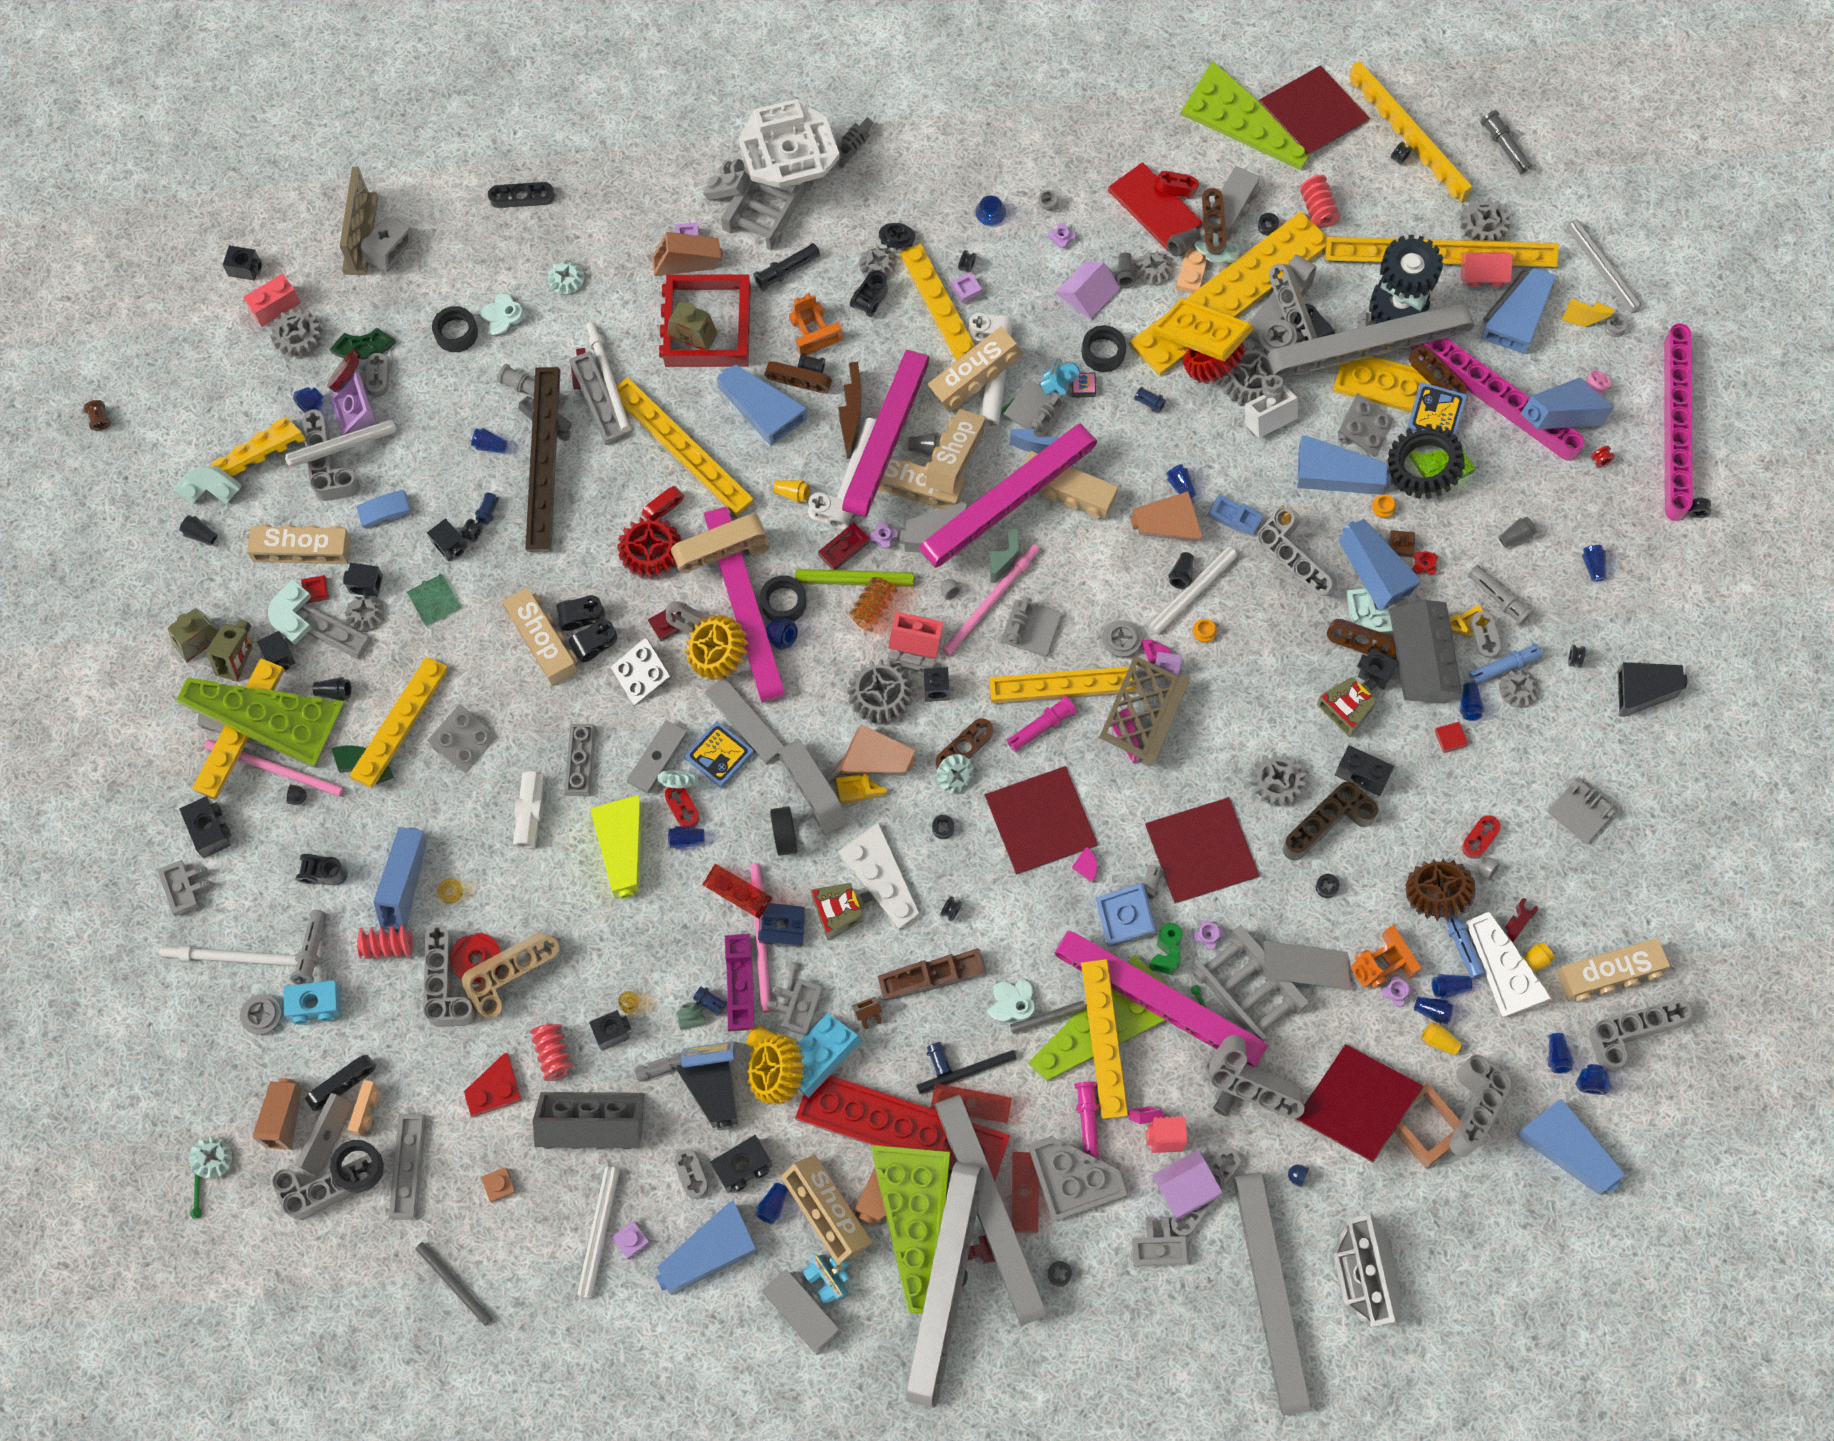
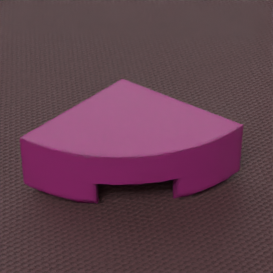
[1141,639,1172,664]
[1072,847,1097,883]

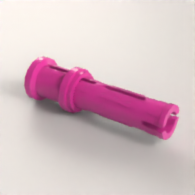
[1006,695,1077,752]
[1074,1082,1100,1160]

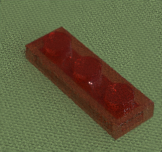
[702,864,773,919]

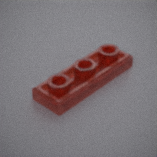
[930,1083,1012,1124]
[1012,1152,1039,1233]

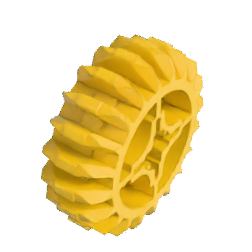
[684,614,749,680]
[746,1034,806,1105]

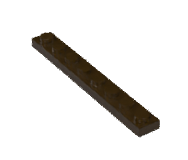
[525,367,561,552]

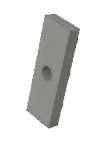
[627,720,688,794]
[564,724,596,797]
[295,1093,353,1176]

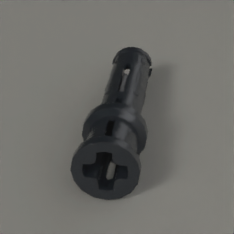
[753,243,820,291]

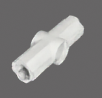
[513,771,545,849]

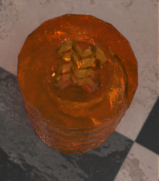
[849,577,898,633]

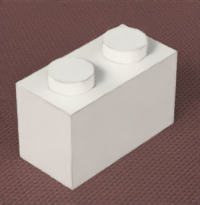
[1245,385,1298,438]

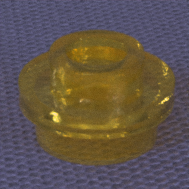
[437,878,463,904]

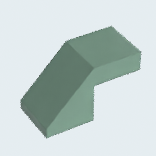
[989,528,1019,583]

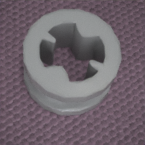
[1604,314,1628,337]
[1262,375,1283,398]

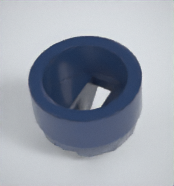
[1288,1164,1309,1187]

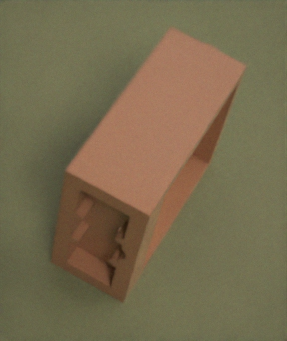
[1394,1083,1460,1169]

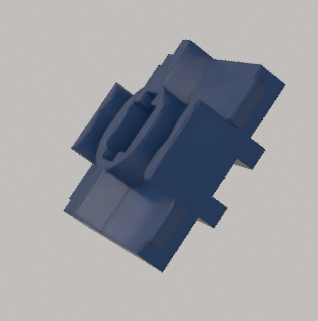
[758,902,805,948]

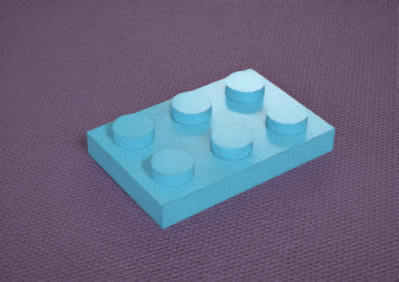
[797,1013,862,1098]

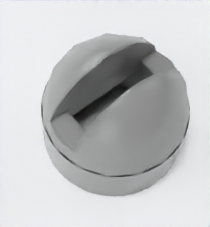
[1038,190,1057,210]
[940,579,962,600]
[1478,857,1500,880]

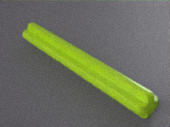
[795,569,914,586]

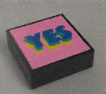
[1072,372,1096,397]

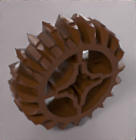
[1406,858,1476,921]

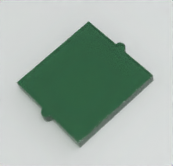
[407,574,461,626]

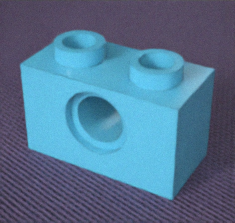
[283,980,342,1025]

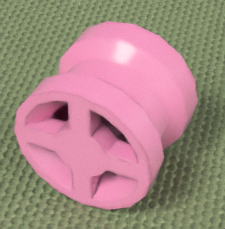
[1584,370,1611,396]

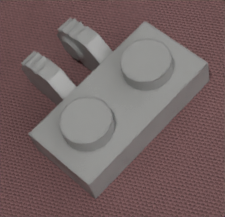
[703,159,749,200]
[157,860,213,916]
[766,978,822,1036]
[1132,1217,1188,1267]

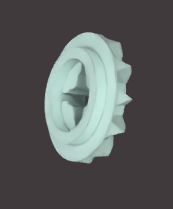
[548,260,585,294]
[936,754,974,794]
[658,770,698,788]
[189,1136,232,1179]

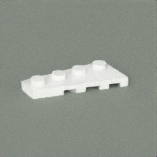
[838,823,919,931]
[1466,912,1553,1018]

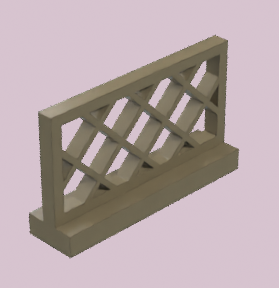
[340,167,378,275]
[1099,656,1191,767]

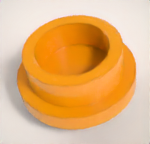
[1372,494,1396,518]
[1192,619,1217,643]

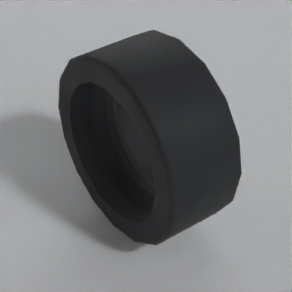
[432,306,478,352]
[1081,325,1126,372]
[760,575,807,624]
[770,806,798,856]
[330,1140,384,1193]

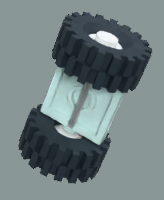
[1369,235,1443,324]

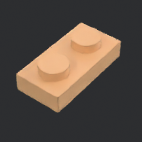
[1176,248,1208,293]
[348,1080,380,1137]

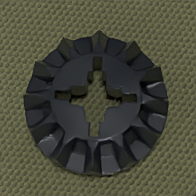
[878,223,915,251]

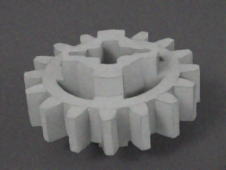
[1460,197,1511,241]
[270,308,322,357]
[1250,752,1306,807]

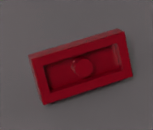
[818,522,870,570]

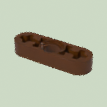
[1202,188,1227,255]
[1409,346,1467,394]
[764,361,832,394]
[1327,619,1396,658]
[935,718,993,774]

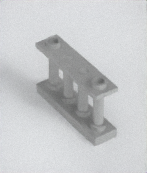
[721,172,814,250]
[1192,924,1309,1041]

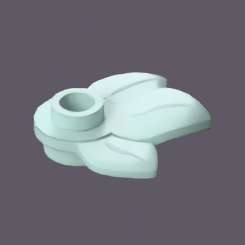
[1195,232,1239,263]
[480,294,524,336]
[987,978,1035,1022]

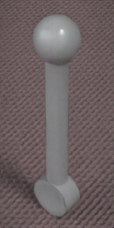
[783,962,799,1006]

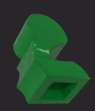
[1149,923,1183,976]

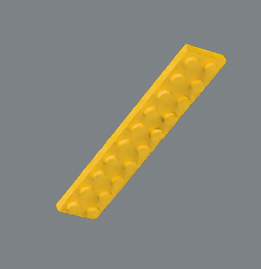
[1129,211,1326,376]

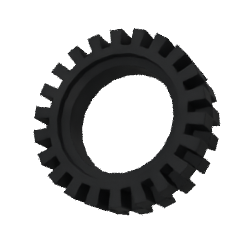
[1388,424,1465,499]

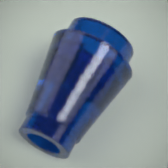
[471,428,508,454]
[1166,464,1197,499]
[1582,545,1607,582]
[1460,683,1485,721]
[668,825,705,850]
[1431,974,1473,999]
[1414,996,1454,1025]
[1548,1033,1574,1074]
[755,1183,788,1224]

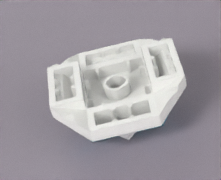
[738,99,839,188]

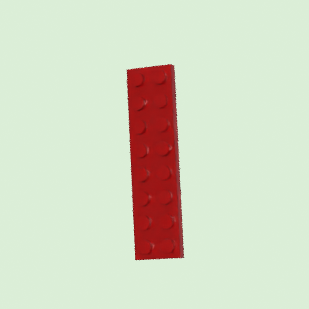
[795,1075,1010,1182]

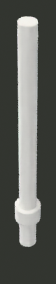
[586,322,630,433]
[159,945,297,966]

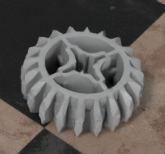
[1220,346,1284,405]
[847,659,913,725]

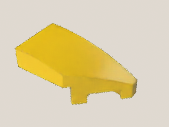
[1562,298,1615,327]
[1449,605,1488,638]
[834,774,887,804]

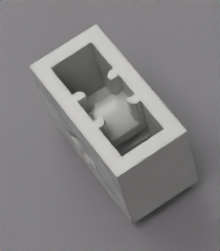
[361,216,412,271]

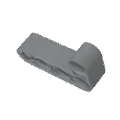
[1248,254,1317,344]
[303,410,360,501]
[1257,507,1337,596]
[777,739,847,835]
[423,924,476,1027]
[1589,999,1692,1072]
[1210,1035,1304,1119]
[1449,1054,1512,1157]
[272,1156,384,1220]

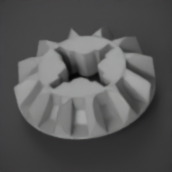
[859,246,896,278]
[1136,251,1173,285]
[1259,319,1297,353]
[345,593,384,631]
[1102,620,1141,658]
[1499,669,1540,707]
[240,994,282,1035]

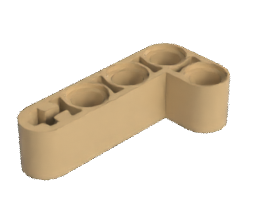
[671,514,770,573]
[462,932,559,1018]

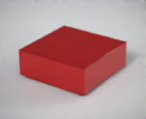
[301,575,329,604]
[1435,722,1468,753]

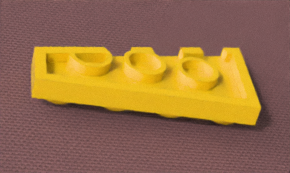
[209,417,306,477]

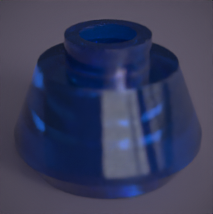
[975,195,1006,226]
[293,387,324,413]
[766,618,798,650]
[1575,1064,1612,1095]

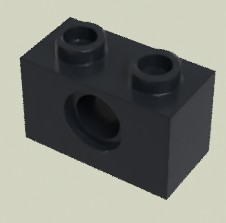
[1334,745,1394,796]
[179,796,232,858]
[710,1135,773,1193]

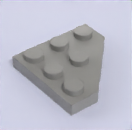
[1027,1136,1127,1221]

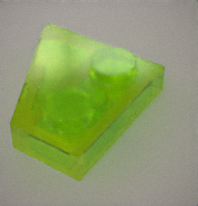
[1409,450,1476,493]

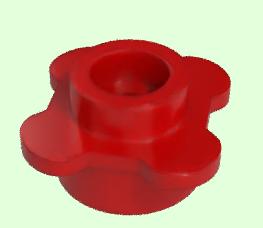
[1413,551,1438,575]

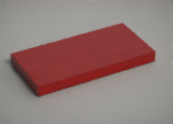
[1108,162,1203,251]

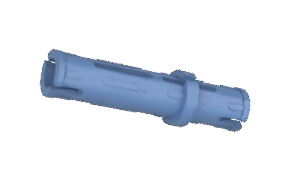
[1469,643,1543,686]
[1444,915,1486,980]

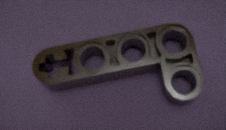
[1283,781,1378,861]

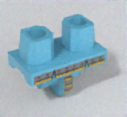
[1040,357,1080,396]
[803,1254,850,1304]

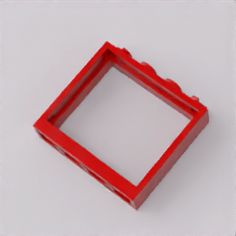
[659,274,751,367]

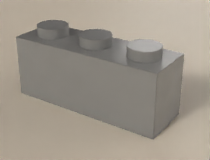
[1203,165,1261,240]
[762,1269,840,1355]

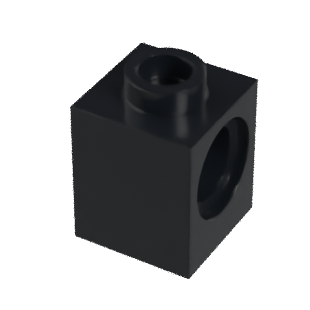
[222,245,262,281]
[427,518,467,562]
[343,563,383,597]
[257,631,296,672]
[1357,648,1398,690]
[923,667,950,702]
[589,1010,632,1051]

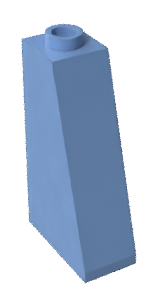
[1481,268,1556,354]
[717,364,807,446]
[1520,377,1614,429]
[1297,435,1391,495]
[1338,519,1421,611]
[373,827,426,932]
[1516,1098,1625,1195]
[656,1200,758,1295]

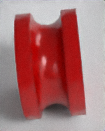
[1591,446,1616,468]

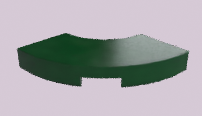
[329,328,396,360]
[331,745,394,784]

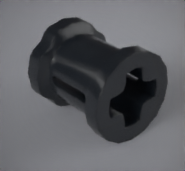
[798,353,826,373]

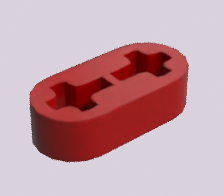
[1155,171,1199,198]
[642,486,684,521]
[664,787,699,829]
[1462,815,1500,859]

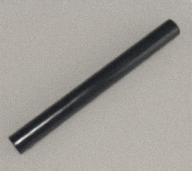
[916,1050,1017,1095]

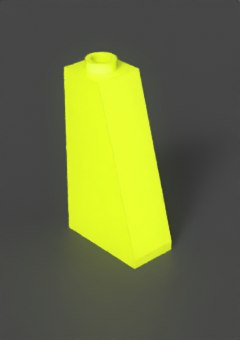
[590,795,642,899]

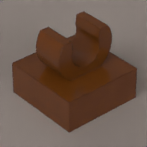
[1389,530,1415,558]
[851,997,882,1029]

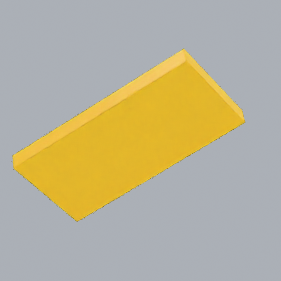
[1152,298,1254,361]
[1332,356,1436,413]

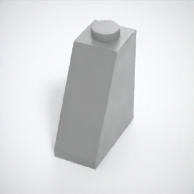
[900,503,966,556]

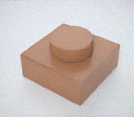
[481,1167,516,1203]

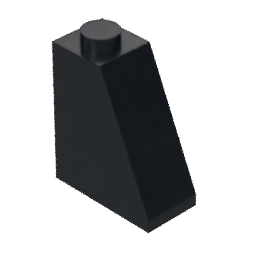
[1618,662,1687,717]
[677,1061,738,1130]

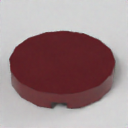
[327,350,362,392]

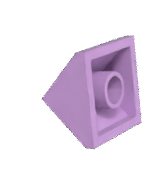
[1055,261,1120,320]
[330,371,377,435]
[1152,1150,1223,1220]

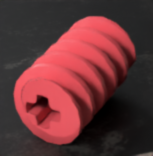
[1300,175,1341,228]
[357,925,413,960]
[529,1023,574,1081]

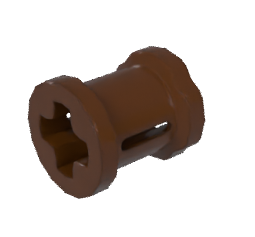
[83,400,111,431]

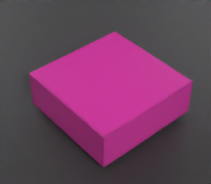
[1128,1106,1164,1124]

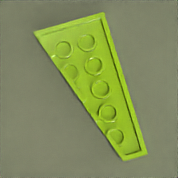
[1181,61,1311,170]
[175,677,344,767]
[1028,955,1168,1082]
[870,1145,950,1314]

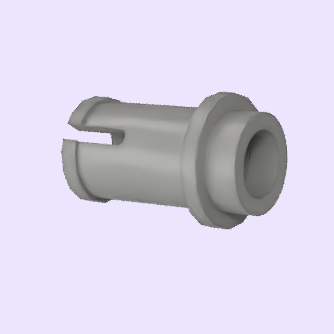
[1143,865,1164,899]

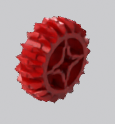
[1183,342,1245,384]
[617,515,681,580]

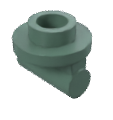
[677,1002,706,1030]

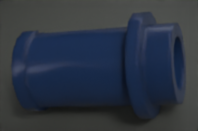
[1134,386,1166,412]
[475,492,499,524]
[693,986,727,1016]
[926,1042,953,1077]

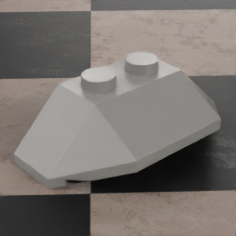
[1333,1214,1402,1327]

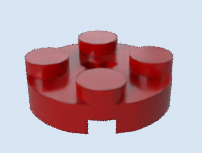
[450,933,502,985]

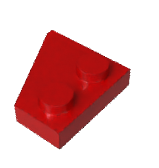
[464,1053,522,1117]

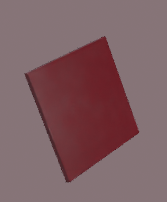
[1259,65,1370,155]
[984,766,1098,875]
[1145,797,1260,904]
[1295,1044,1423,1163]

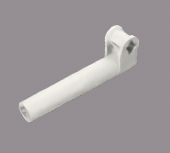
[967,313,1013,428]
[808,418,876,530]

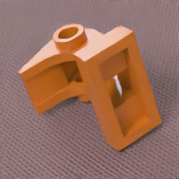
[789,293,843,355]
[1350,925,1422,988]

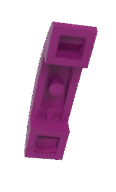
[725,934,754,1032]

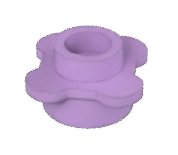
[1048,223,1076,248]
[869,522,898,549]
[1193,920,1224,950]
[1382,976,1413,1007]

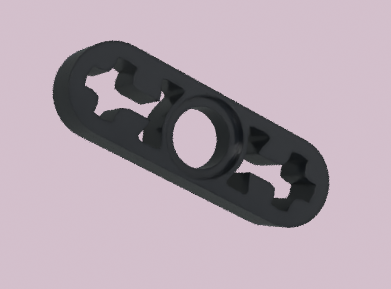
[488,182,555,208]
[305,1055,376,1111]

